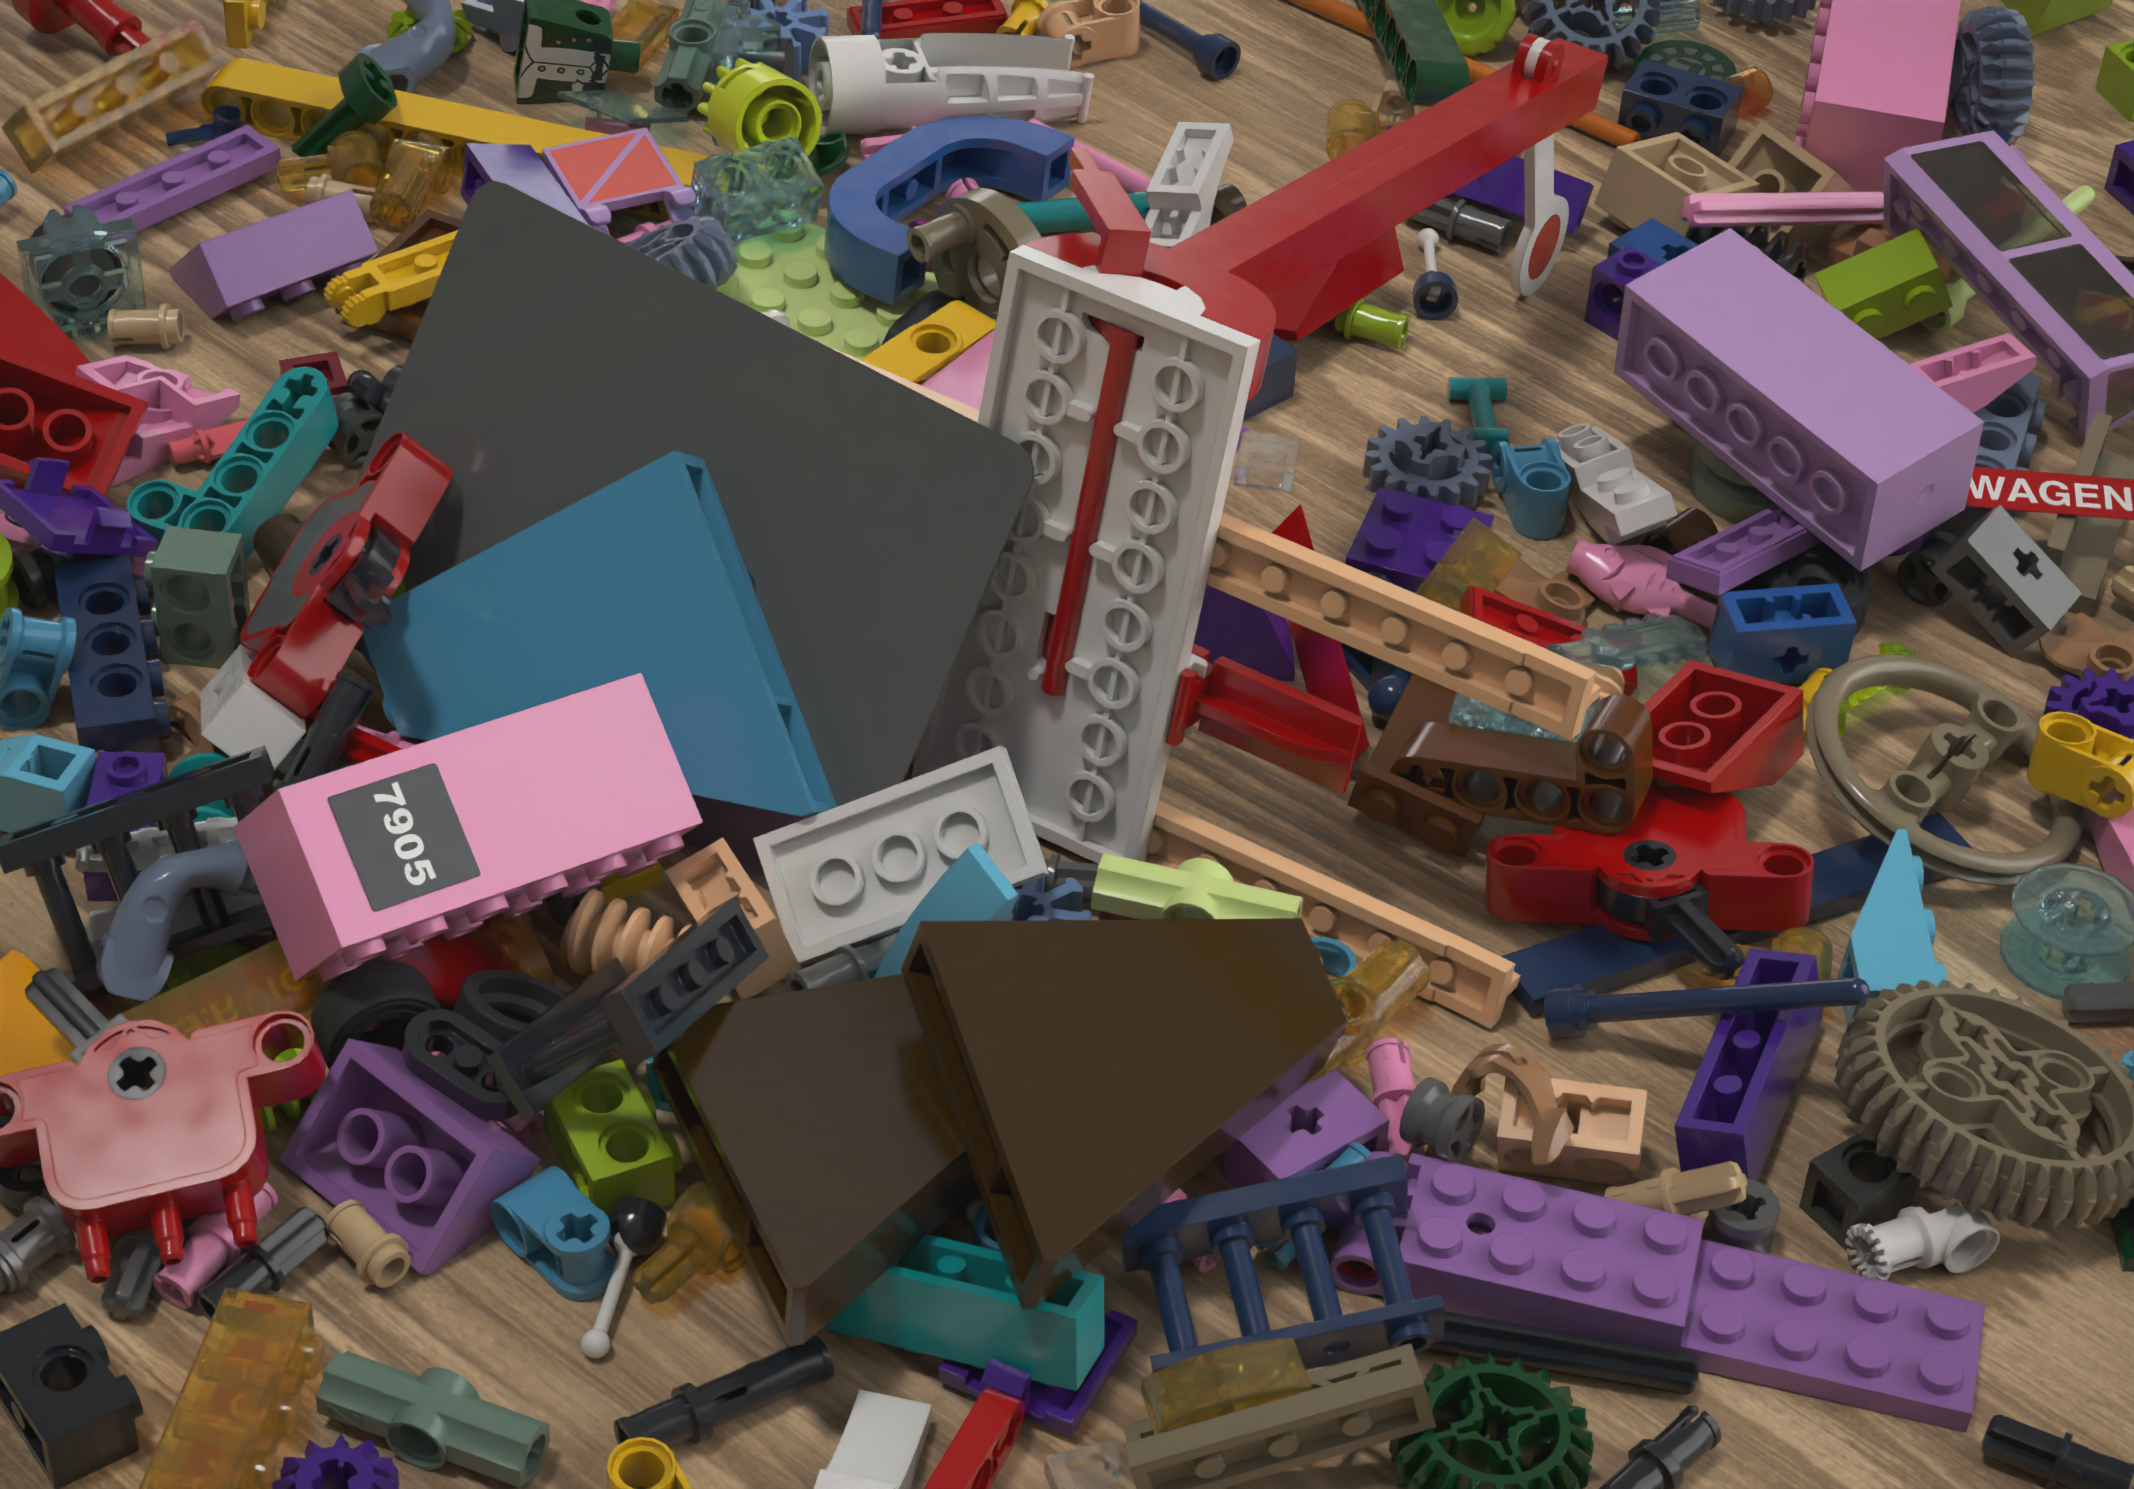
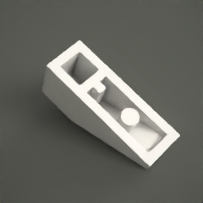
[200,644,306,773]

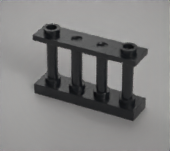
[0,745,277,1001]
[487,897,769,1120]

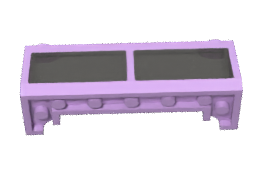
[1883,130,2134,444]

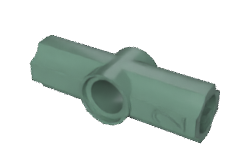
[654,0,730,117]
[316,1351,550,1488]

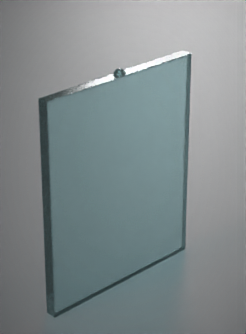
[557,90,689,124]

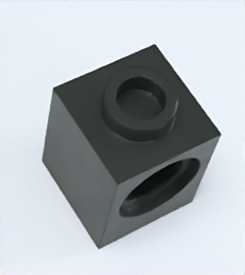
[1799,1133,1919,1251]

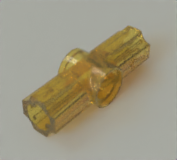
[1307,938,1431,1083]

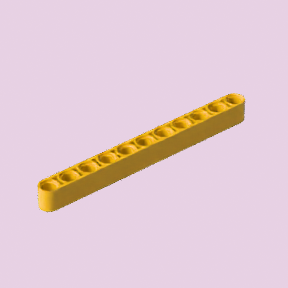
[200,58,773,235]

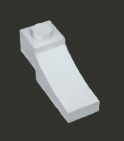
[1145,122,1234,248]
[814,1389,932,1489]

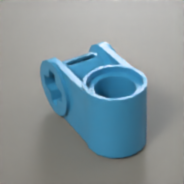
[1491,438,1571,540]
[0,607,77,730]
[489,1165,615,1301]

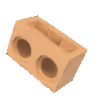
[665,837,801,1000]
[1497,1077,1647,1186]

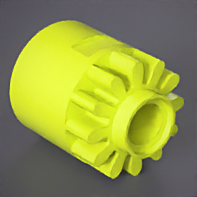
[697,58,822,172]

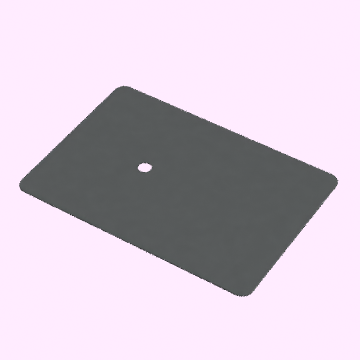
[354,181,1034,890]

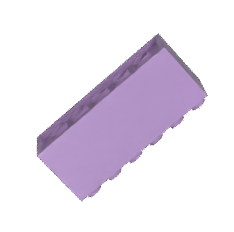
[1614,228,1984,572]

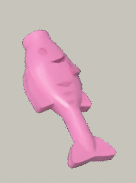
[1566,539,1717,637]

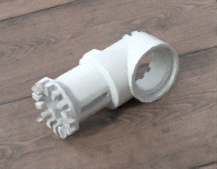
[1845,1202,2000,1282]

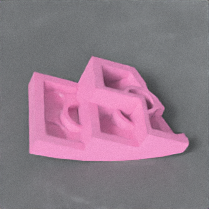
[76,355,240,487]

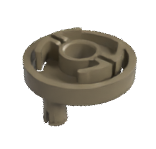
[907,188,1042,321]

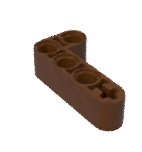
[1390,694,1653,834]

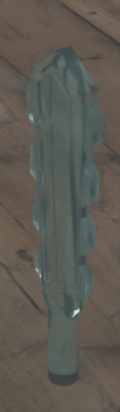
[1546,613,1710,670]

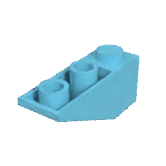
[0,734,96,833]
[1837,829,1947,1026]

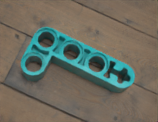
[127,367,339,562]

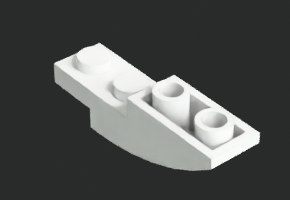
[1557,423,1677,545]

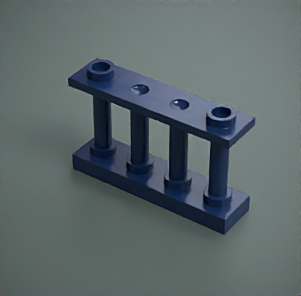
[1118,1153,1445,1402]

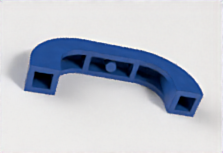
[824,116,1075,306]

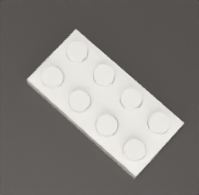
[753,746,1049,966]

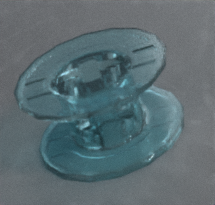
[2000,862,2134,1000]

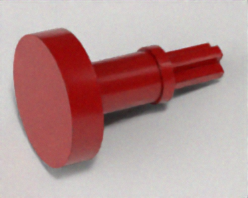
[12,0,172,80]

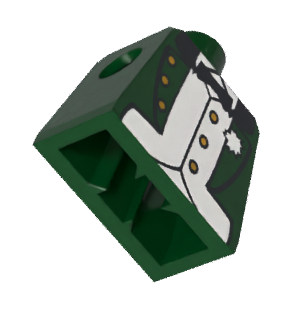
[513,0,640,104]

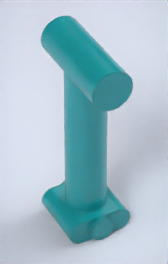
[1447,377,1510,455]

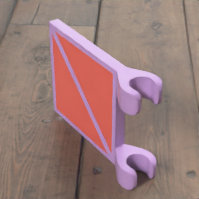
[542,128,696,237]

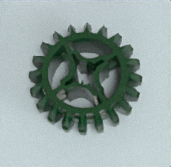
[1389,1351,1594,1489]

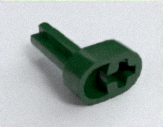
[291,53,397,169]

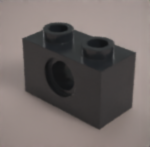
[0,1303,143,1489]

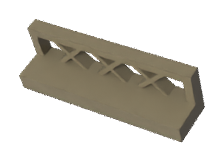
[2045,411,2134,618]
[1123,1343,1436,1489]

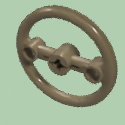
[1806,654,2084,886]

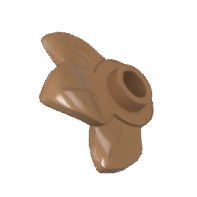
[1485,554,1595,625]
[2039,612,2134,681]

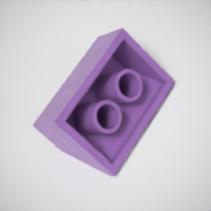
[169,189,379,322]
[278,1038,541,1275]

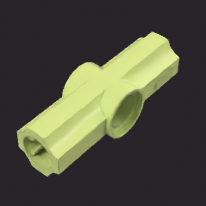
[1091,853,1303,920]

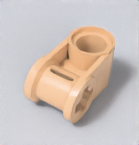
[1037,0,1140,68]

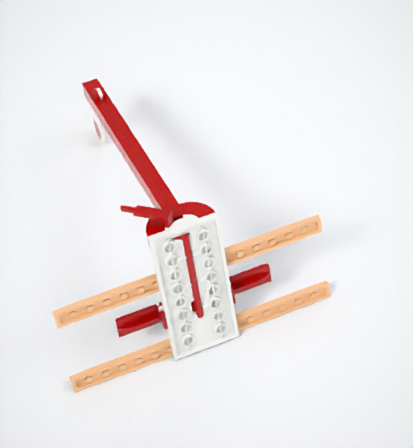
[828,33,1609,1029]

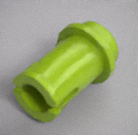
[1335,298,1411,349]

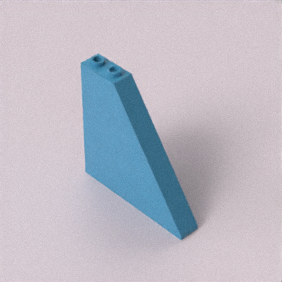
[362,450,838,818]

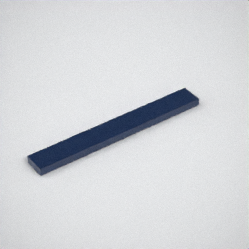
[1501,812,1973,1017]

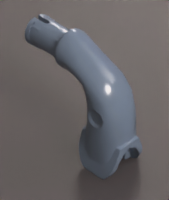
[353,0,456,93]
[96,840,261,1001]

